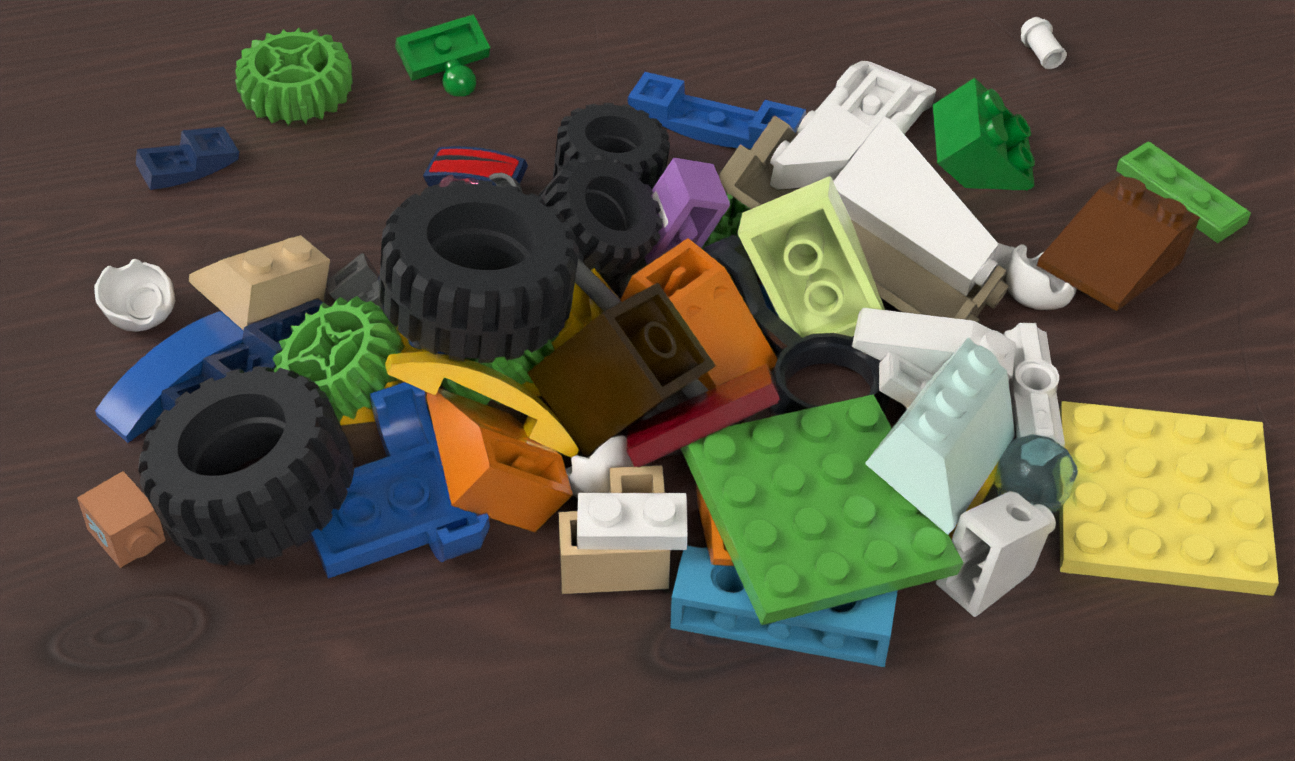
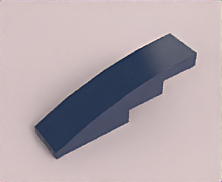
[160,298,327,411]

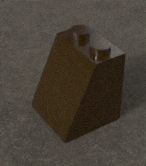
[527,283,716,457]

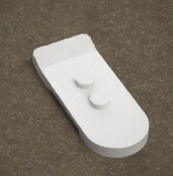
[796,61,936,134]

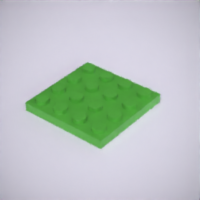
[681,394,963,625]

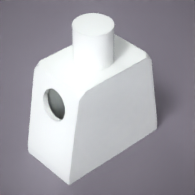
[936,491,1056,617]

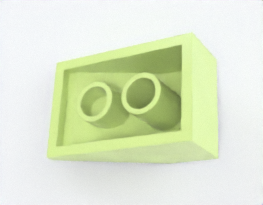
[738,176,885,338]

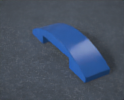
[628,72,806,149]
[95,311,243,443]

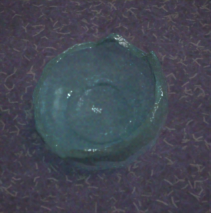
[994,434,1078,513]

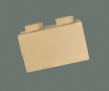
[189,235,330,331]

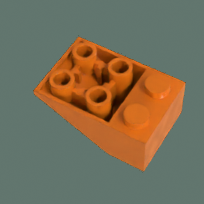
[621,238,778,390]
[425,388,573,532]

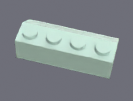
[865,338,1015,535]

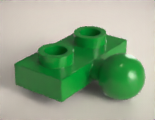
[395,14,490,97]

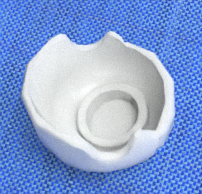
[1006,244,1077,310]
[94,259,176,332]
[566,435,634,498]

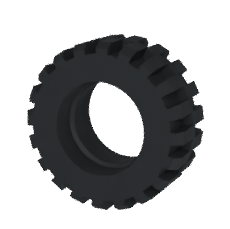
[379,180,579,363]
[138,367,354,566]

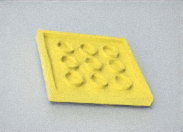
[1059,401,1279,596]

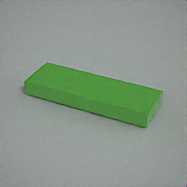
[1116,141,1251,243]

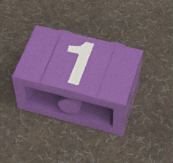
[644,158,731,264]

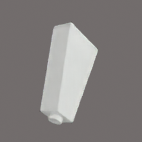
[833,116,998,296]

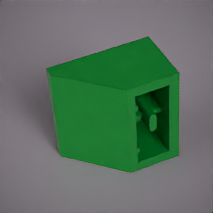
[933,78,1035,190]

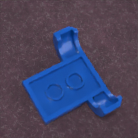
[309,382,490,579]

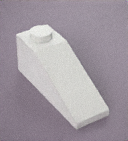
[852,308,1016,380]

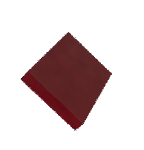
[626,363,780,468]

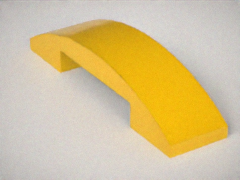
[385,352,579,458]

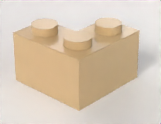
[559,465,670,594]

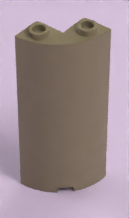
[719,115,1009,323]

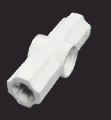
[1004,323,1065,463]

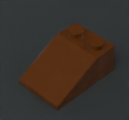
[1036,175,1200,311]

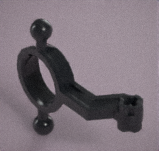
[703,235,890,424]

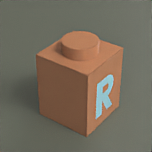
[77,471,166,568]

